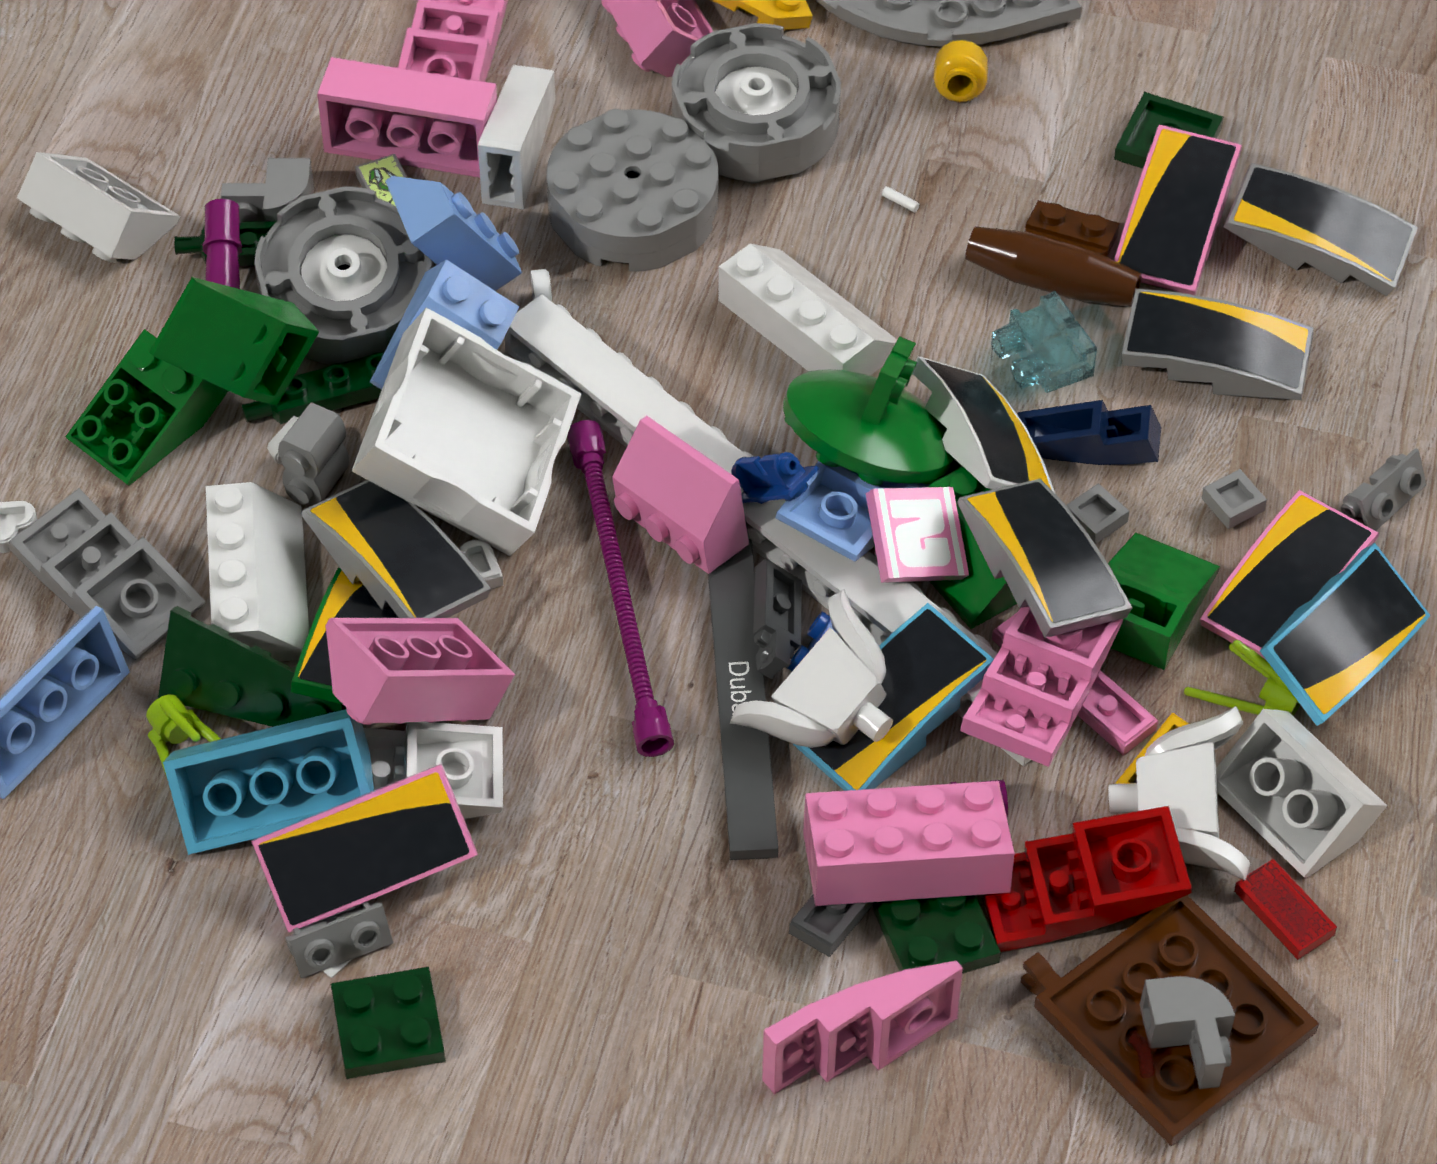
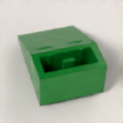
[149,277,320,405]
[65,329,229,486]
[1108,533,1220,670]

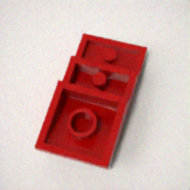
[983,806,1192,952]

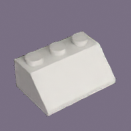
[17,152,180,263]
[1216,709,1387,877]

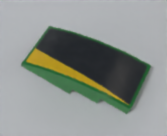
[291,568,399,704]

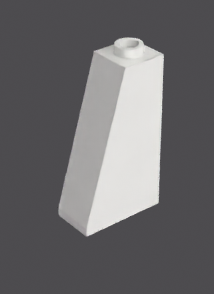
[478,65,555,209]

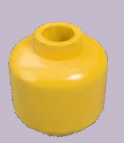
[933,40,988,102]

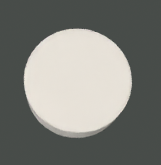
[530,269,552,301]

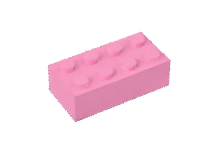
[317,57,497,178]
[803,781,1014,906]

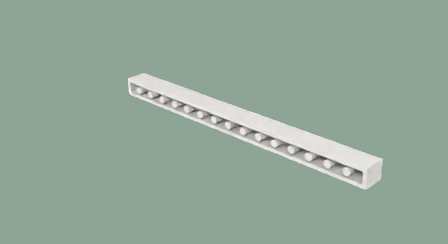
[504,294,1030,767]

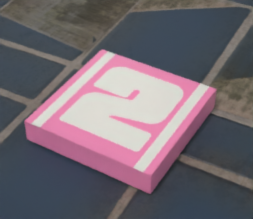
[866,487,969,583]

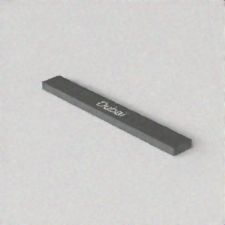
[708,539,778,860]

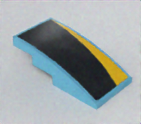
[1260,543,1430,726]
[793,603,994,791]

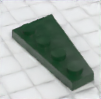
[158,606,346,727]

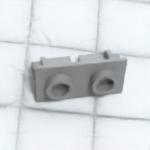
[1341,448,1426,531]
[285,901,393,979]

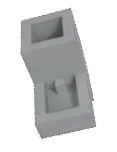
[221,158,314,222]
[1140,976,1235,1089]

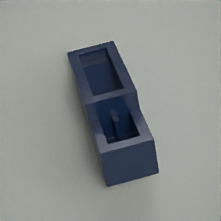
[1017,400,1162,465]

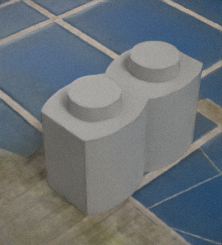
[278,402,349,506]

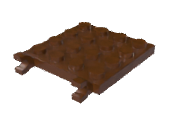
[1020,895,1319,1146]

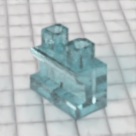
[991,291,1097,393]

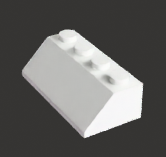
[719,243,897,376]
[206,482,309,661]

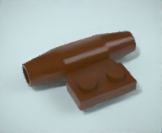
[965,200,1142,307]

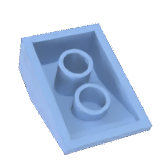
[370,260,519,390]

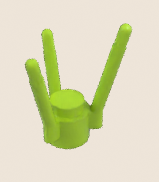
[1184,640,1301,716]
[146,694,222,780]

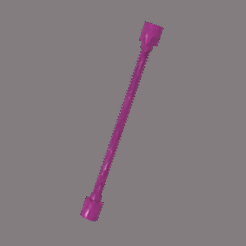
[567,420,674,757]

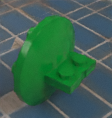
[783,336,955,485]

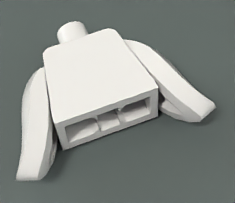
[730,589,893,748]
[1109,706,1251,880]

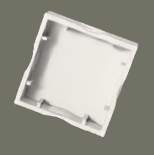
[351,307,581,556]

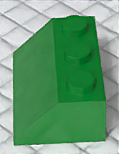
[928,467,1017,629]

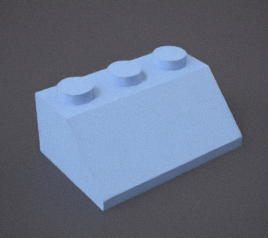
[386,176,522,291]

